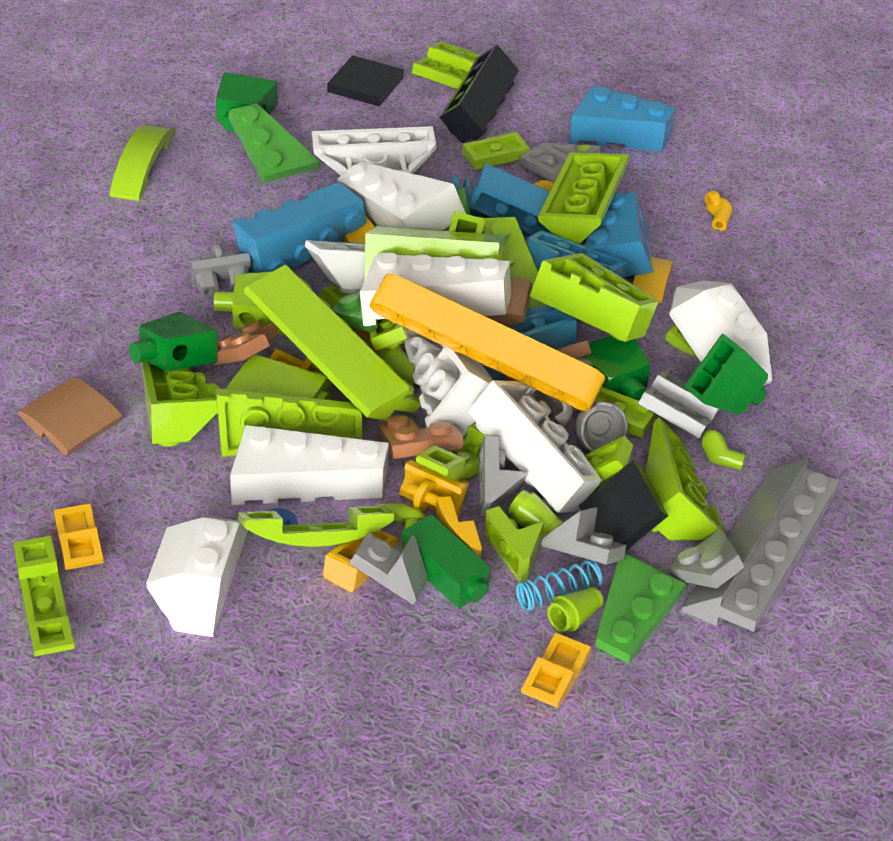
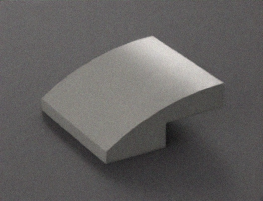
[638,370,721,438]

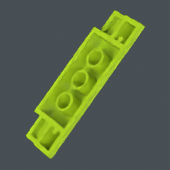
[243,264,421,421]

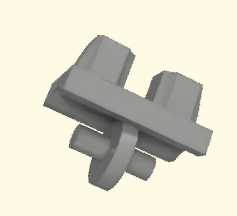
[190,243,251,297]

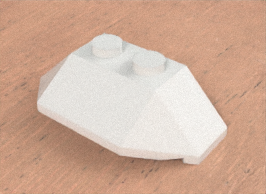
[312,126,436,176]
[305,240,365,294]
[669,280,772,386]
[146,517,248,637]

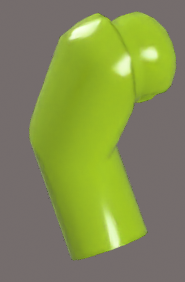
[701,430,746,471]
[376,503,425,529]

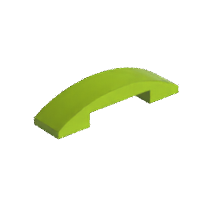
[109,124,176,201]
[416,422,485,481]
[238,505,394,547]
[13,536,75,657]

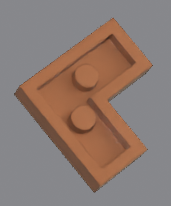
[210,320,279,366]
[377,415,463,459]

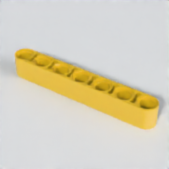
[369,273,605,411]

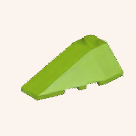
[140,361,220,447]
[645,417,727,540]

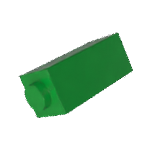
[401,514,490,609]

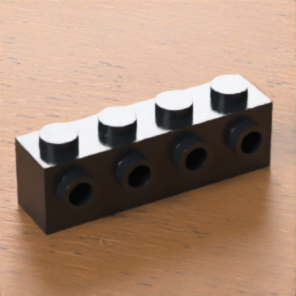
[439,44,519,143]

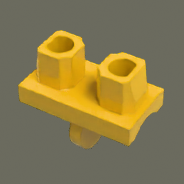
[399,460,469,518]

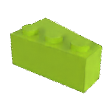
[529,253,659,342]

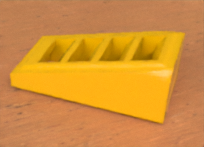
[323,530,399,592]

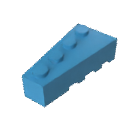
[232,182,366,273]

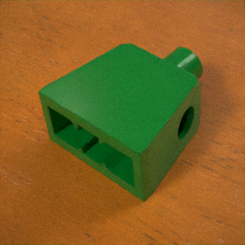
[216,72,278,132]
[129,312,218,371]
[684,333,768,415]
[582,336,650,401]

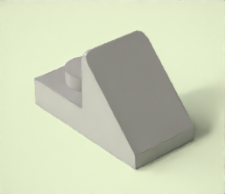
[478,435,528,517]
[541,507,626,565]
[349,532,429,605]

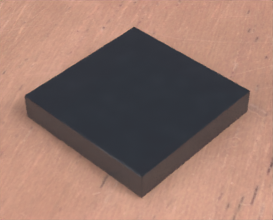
[327,55,404,107]
[579,460,668,551]

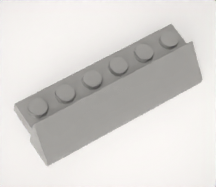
[682,457,840,632]

